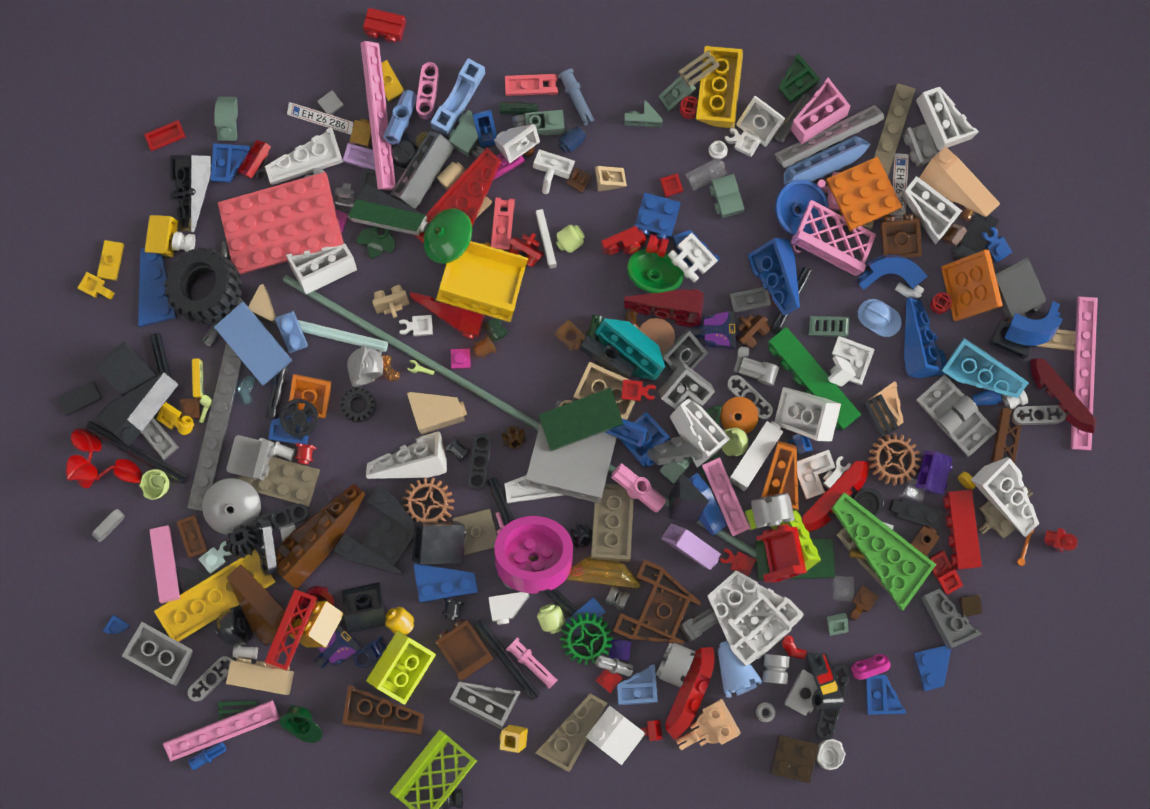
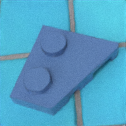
[617,664,658,706]

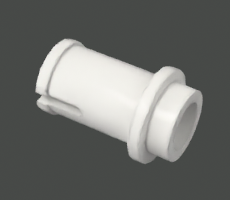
[233,645,258,660]

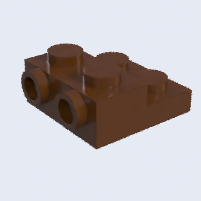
[879,214,922,258]

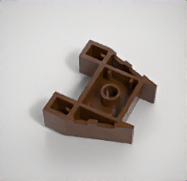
[612,559,701,644]

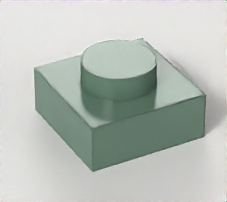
[827,613,849,636]

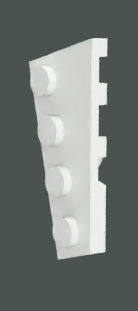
[265,127,343,186]
[505,475,564,504]

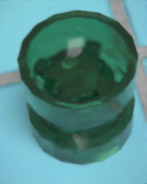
[483,318,509,342]

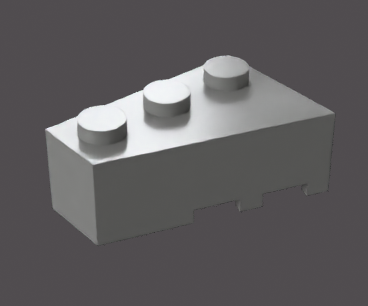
[450,682,520,729]

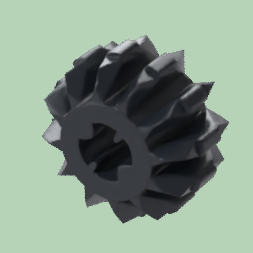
[225,525,258,559]

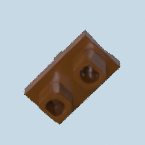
[735,314,771,349]

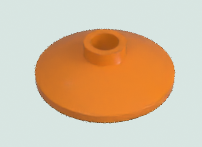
[720,397,759,434]

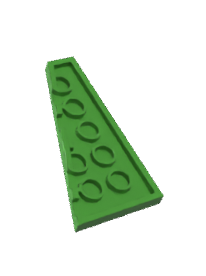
[831,492,936,611]

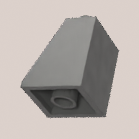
[995,257,1046,321]

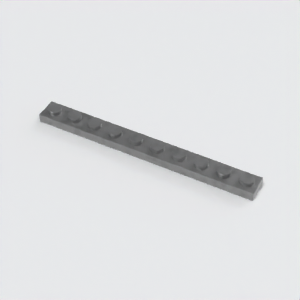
[187,342,243,511]

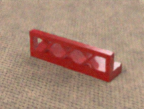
[264,590,317,671]

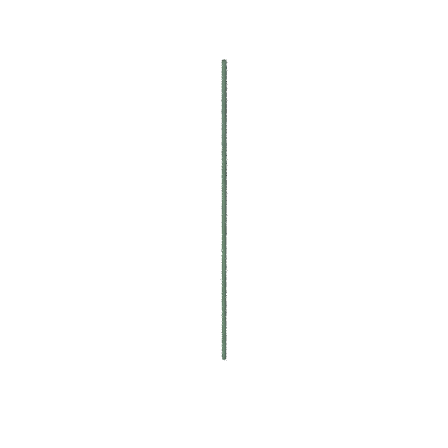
[283,275,794,580]

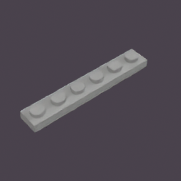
[775,105,884,168]

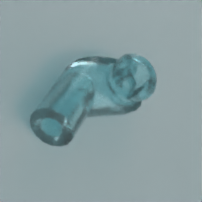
[238,376,255,405]

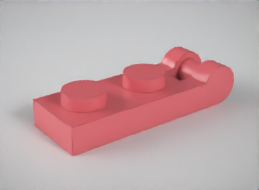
[505,74,558,96]
[491,197,515,251]

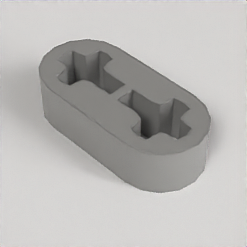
[92,509,125,542]

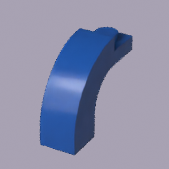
[857,254,928,290]
[1005,301,1063,345]

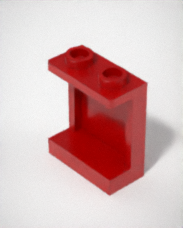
[756,524,807,583]

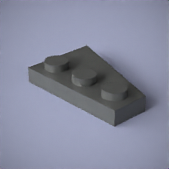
[921,589,981,650]

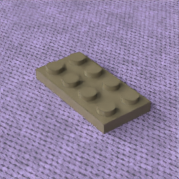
[237,457,320,507]
[591,484,634,562]

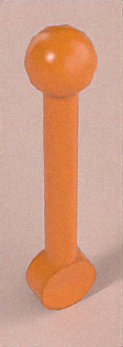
[1017,529,1034,566]

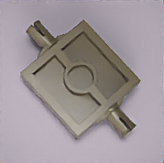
[978,488,1033,539]

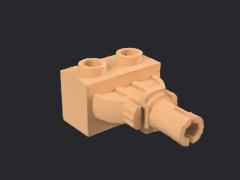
[676,699,741,750]

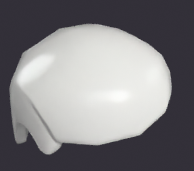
[816,739,846,770]

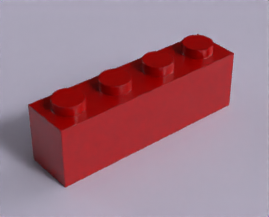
[943,490,982,570]

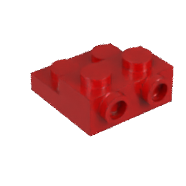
[601,226,646,256]

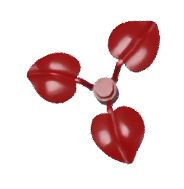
[66,429,143,488]

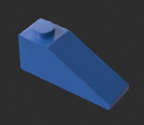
[688,473,727,536]

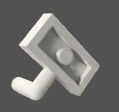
[533,150,575,194]

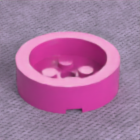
[494,516,573,594]

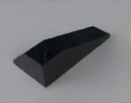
[170,155,212,232]
[97,372,179,446]

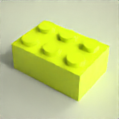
[366,630,436,705]

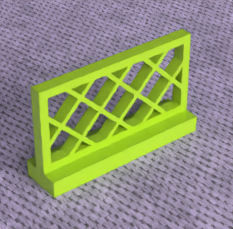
[390,730,477,809]

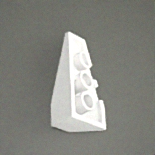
[366,431,447,479]

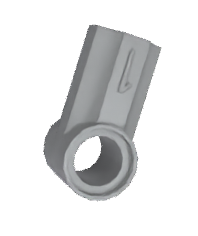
[738,357,779,386]

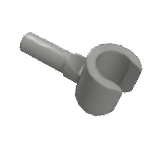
[734,347,749,373]

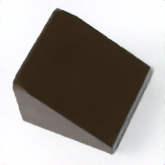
[959,594,982,617]

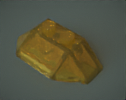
[566,555,640,589]

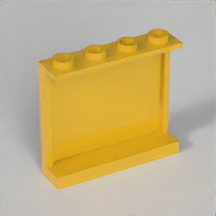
[436,241,528,322]

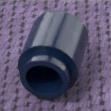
[558,126,587,153]

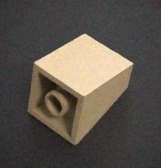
[407,392,467,435]

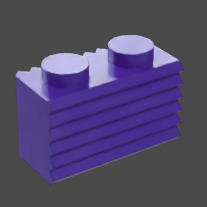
[915,451,953,495]

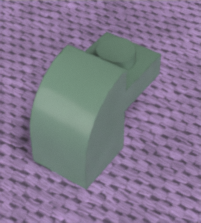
[215,97,238,141]

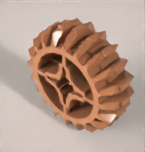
[868,433,921,486]
[402,478,454,522]

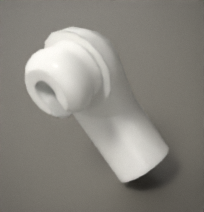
[895,282,924,298]

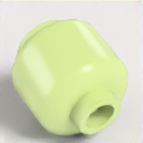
[556,225,585,253]
[537,603,565,634]

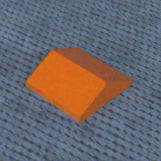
[289,374,331,418]

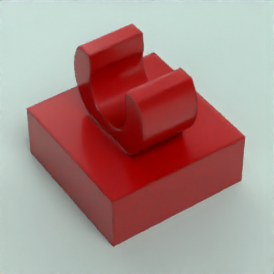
[640,720,663,741]

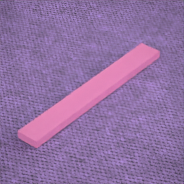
[361,41,396,191]
[1070,297,1098,451]

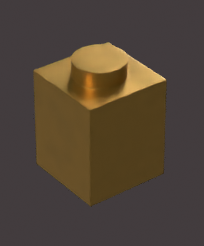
[349,119,372,149]

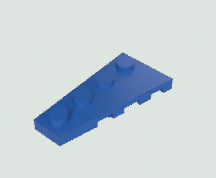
[138,248,177,327]

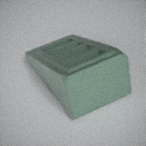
[809,316,849,338]

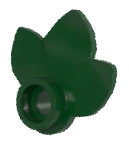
[357,226,395,259]

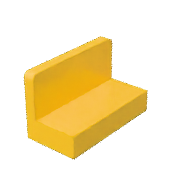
[145,215,179,258]

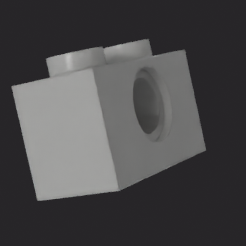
[783,670,818,716]

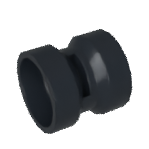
[442,789,463,809]

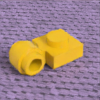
[156,402,194,435]

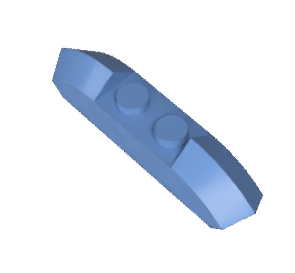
[784,136,870,185]

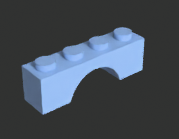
[431,58,485,137]

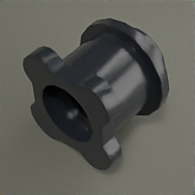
[442,598,464,621]

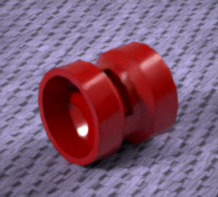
[680,96,698,119]
[646,234,669,258]
[930,293,952,314]

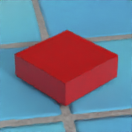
[659,173,684,198]

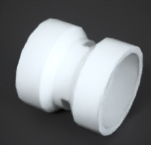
[172,232,196,253]
[1002,390,1028,410]

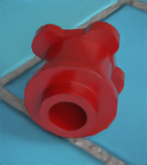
[294,443,316,465]

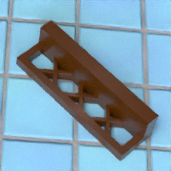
[990,408,1024,464]

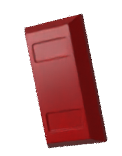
[144,120,186,151]

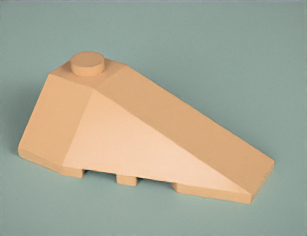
[919,146,1000,217]

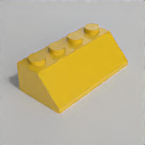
[696,46,743,129]

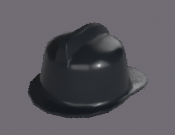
[391,132,419,172]

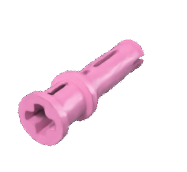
[506,637,558,689]

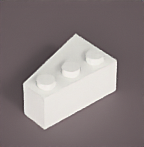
[902,176,962,245]
[286,244,357,294]
[670,397,730,468]

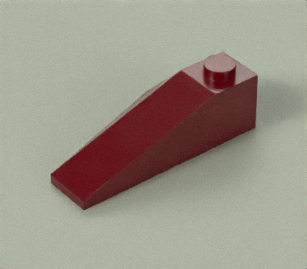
[624,289,704,328]

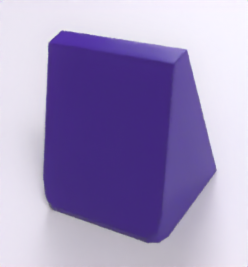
[609,639,631,661]

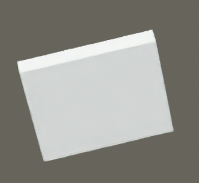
[736,96,785,147]

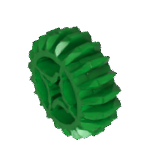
[560,612,613,665]

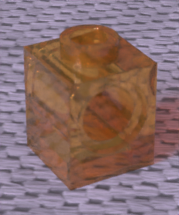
[555,319,585,351]

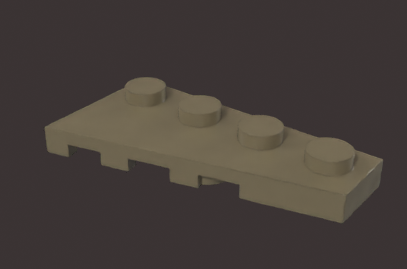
[536,694,607,772]

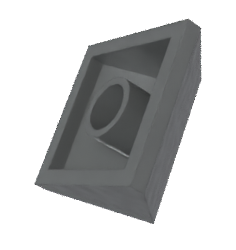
[662,329,708,373]

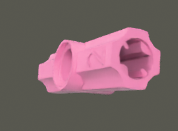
[611,463,666,513]

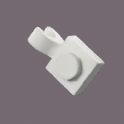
[822,456,851,489]

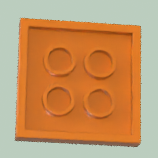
[826,157,902,231]
[941,250,1003,321]

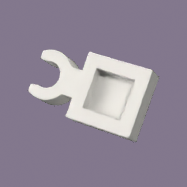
[725,128,761,157]
[399,315,433,336]

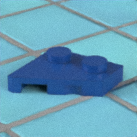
[210,143,250,183]

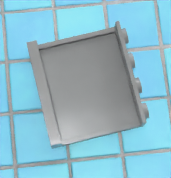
[525,423,617,503]

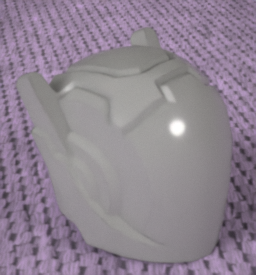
[347,345,383,387]

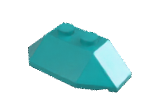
[595,318,665,380]

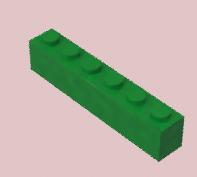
[767,327,861,431]

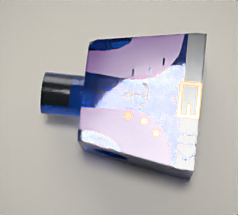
[692,311,736,350]
[314,623,362,668]

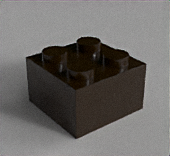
[770,735,819,783]

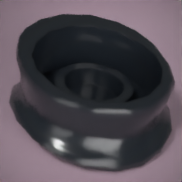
[851,488,884,517]

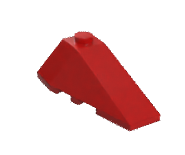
[410,292,485,340]

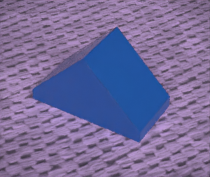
[473,110,497,148]

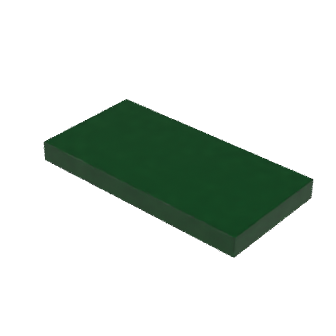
[538,388,624,451]
[755,539,835,580]

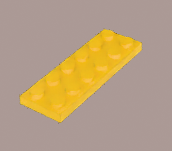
[154,550,276,642]

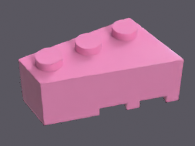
[791,78,850,144]

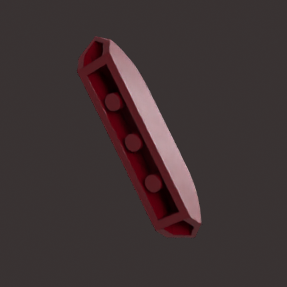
[1030,358,1097,434]

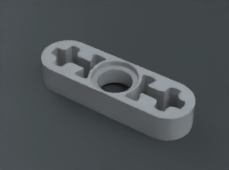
[727,375,773,420]
[1010,405,1067,426]
[188,656,233,701]

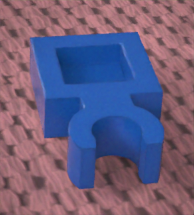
[981,227,1012,263]

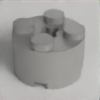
[751,493,795,528]
[656,643,695,688]

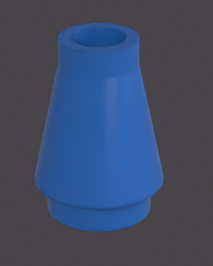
[972,389,1002,406]

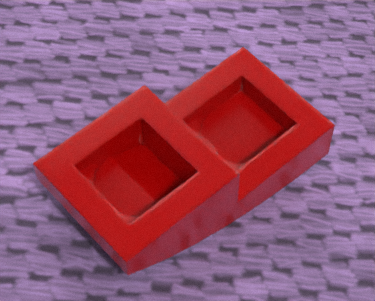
[928,550,963,595]

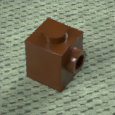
[910,526,940,556]

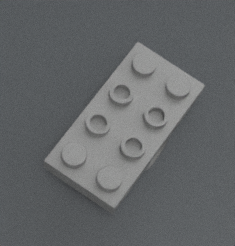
[915,375,997,457]

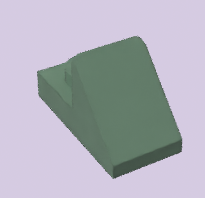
[659,73,696,111]
[624,100,662,128]

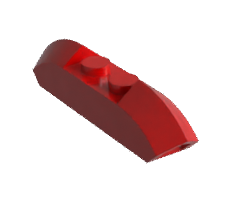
[801,461,870,532]
[665,647,714,740]

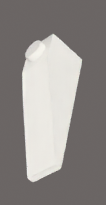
[971,457,1039,537]

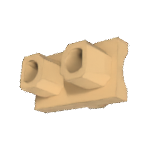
[372,285,410,318]

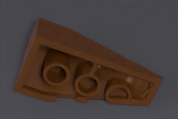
[227,564,296,646]

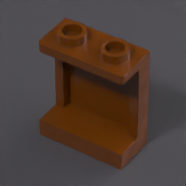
[435,619,494,681]

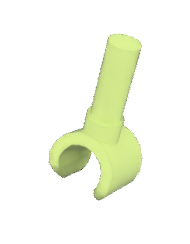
[407,360,435,375]
[199,395,213,423]

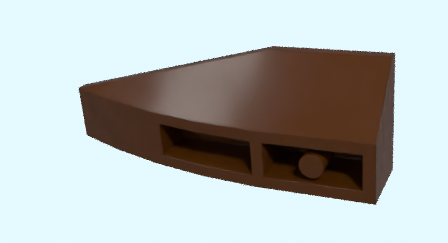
[275,484,365,590]

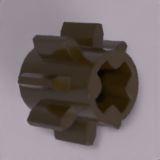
[501,426,526,449]

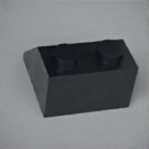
[342,582,386,633]

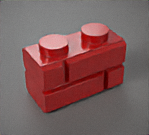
[363,8,406,43]

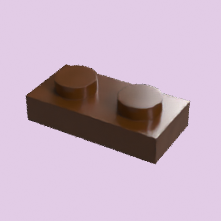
[176,515,208,558]

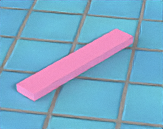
[163,700,280,762]

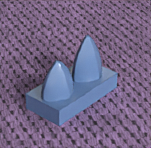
[274,310,308,353]

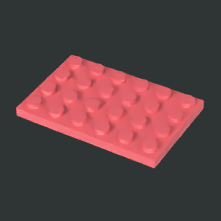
[217,172,344,275]

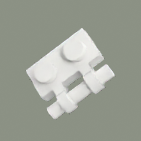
[668,233,718,283]

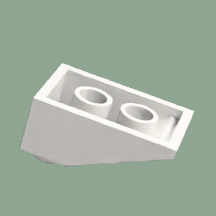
[774,387,841,441]

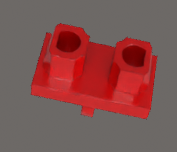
[509,233,545,267]
[1044,528,1078,553]

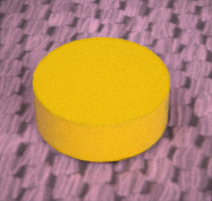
[958,472,976,490]

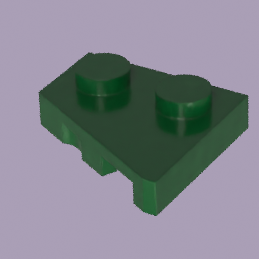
[779,53,820,103]

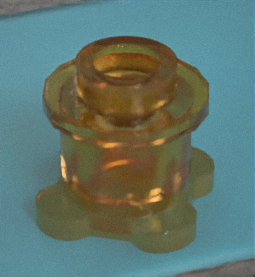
[473,334,497,359]

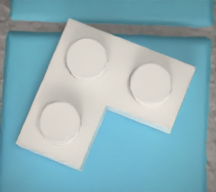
[831,336,875,386]
[797,450,836,500]

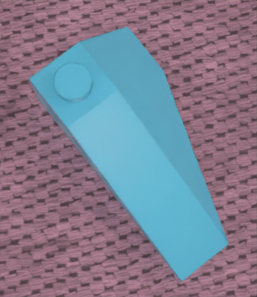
[942,337,1029,398]

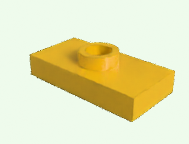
[381,60,404,102]
[97,240,124,281]

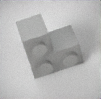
[658,362,715,409]

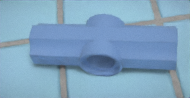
[383,90,417,145]

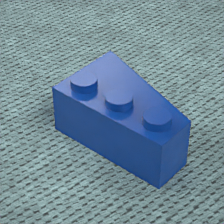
[413,563,478,603]

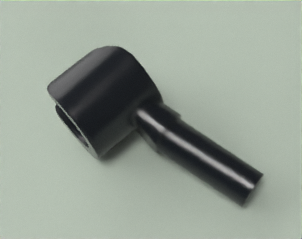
[256,155,268,180]

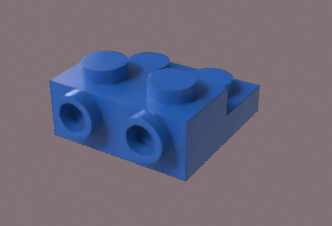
[635,192,681,240]
[618,412,671,468]

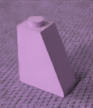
[661,523,721,570]

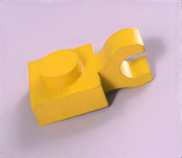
[78,272,115,300]

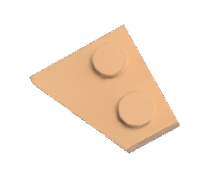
[869,381,904,431]

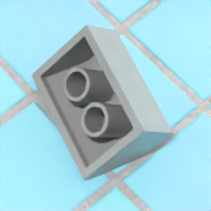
[122,622,193,686]

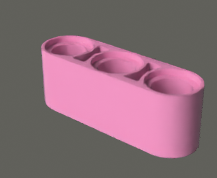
[416,62,439,120]

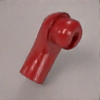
[782,635,807,660]

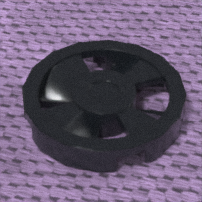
[280,399,319,437]

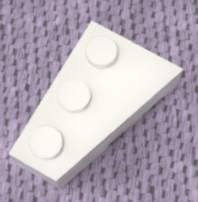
[916,87,978,151]

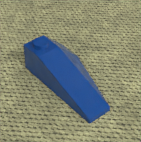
[748,238,800,315]
[904,297,947,379]

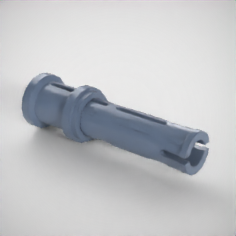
[558,69,595,126]

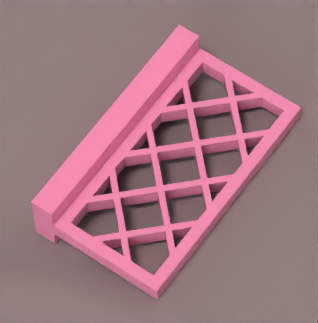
[791,200,876,276]

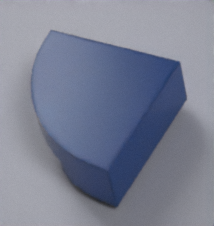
[102,615,130,634]

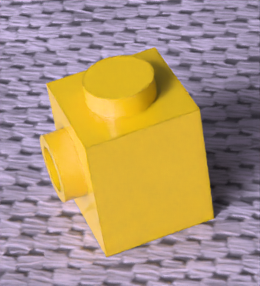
[500,725,528,753]

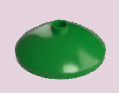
[423,208,472,264]
[627,249,684,293]

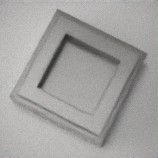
[317,90,344,115]

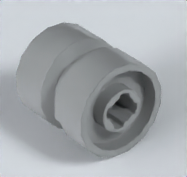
[762,654,790,684]

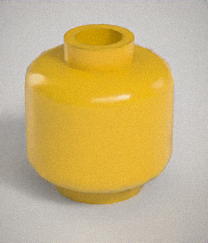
[385,607,414,635]

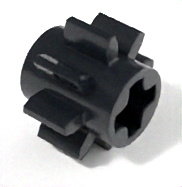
[570,523,593,548]

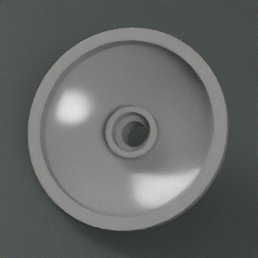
[202,478,261,535]

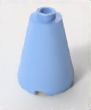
[717,641,762,698]

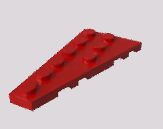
[415,148,502,243]

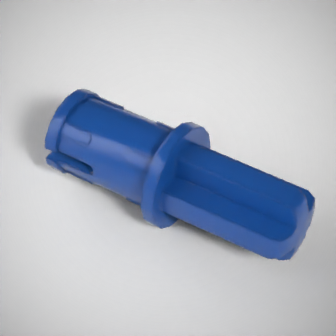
[188,742,227,770]

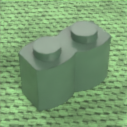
[709,174,744,218]

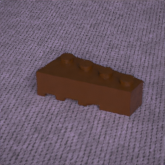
[342,685,425,736]

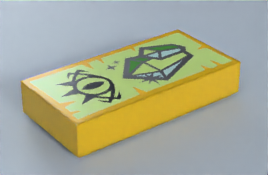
[192,358,204,399]

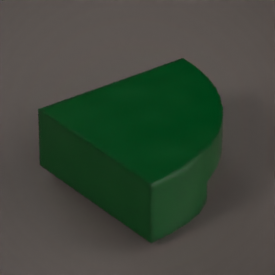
[705,406,722,425]

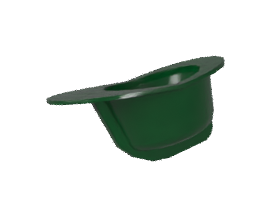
[279,705,323,743]

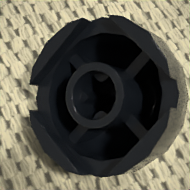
[216,606,252,646]

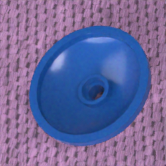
[775,180,829,235]

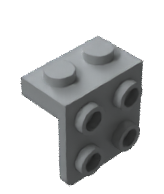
[227,435,275,481]

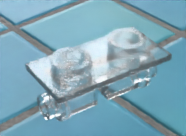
[685,159,727,191]

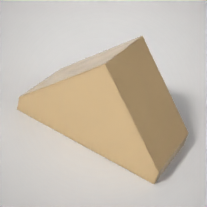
[595,166,627,192]
[249,284,276,324]

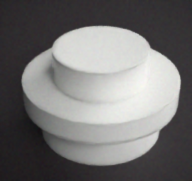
[709,141,728,159]

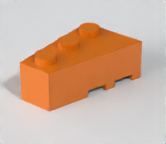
[761,441,799,510]

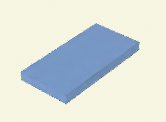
[214,302,293,385]

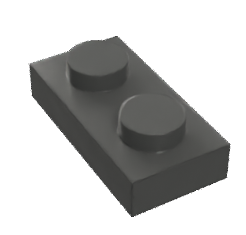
[729,287,771,314]

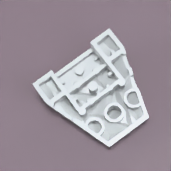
[707,571,804,666]

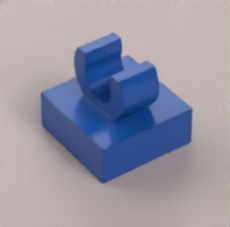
[788,434,813,454]

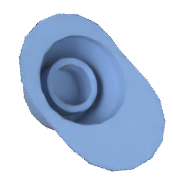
[858,299,901,337]

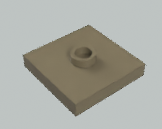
[453,509,497,556]

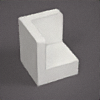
[828,355,856,387]

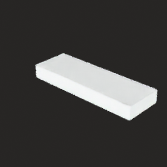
[536,209,556,269]

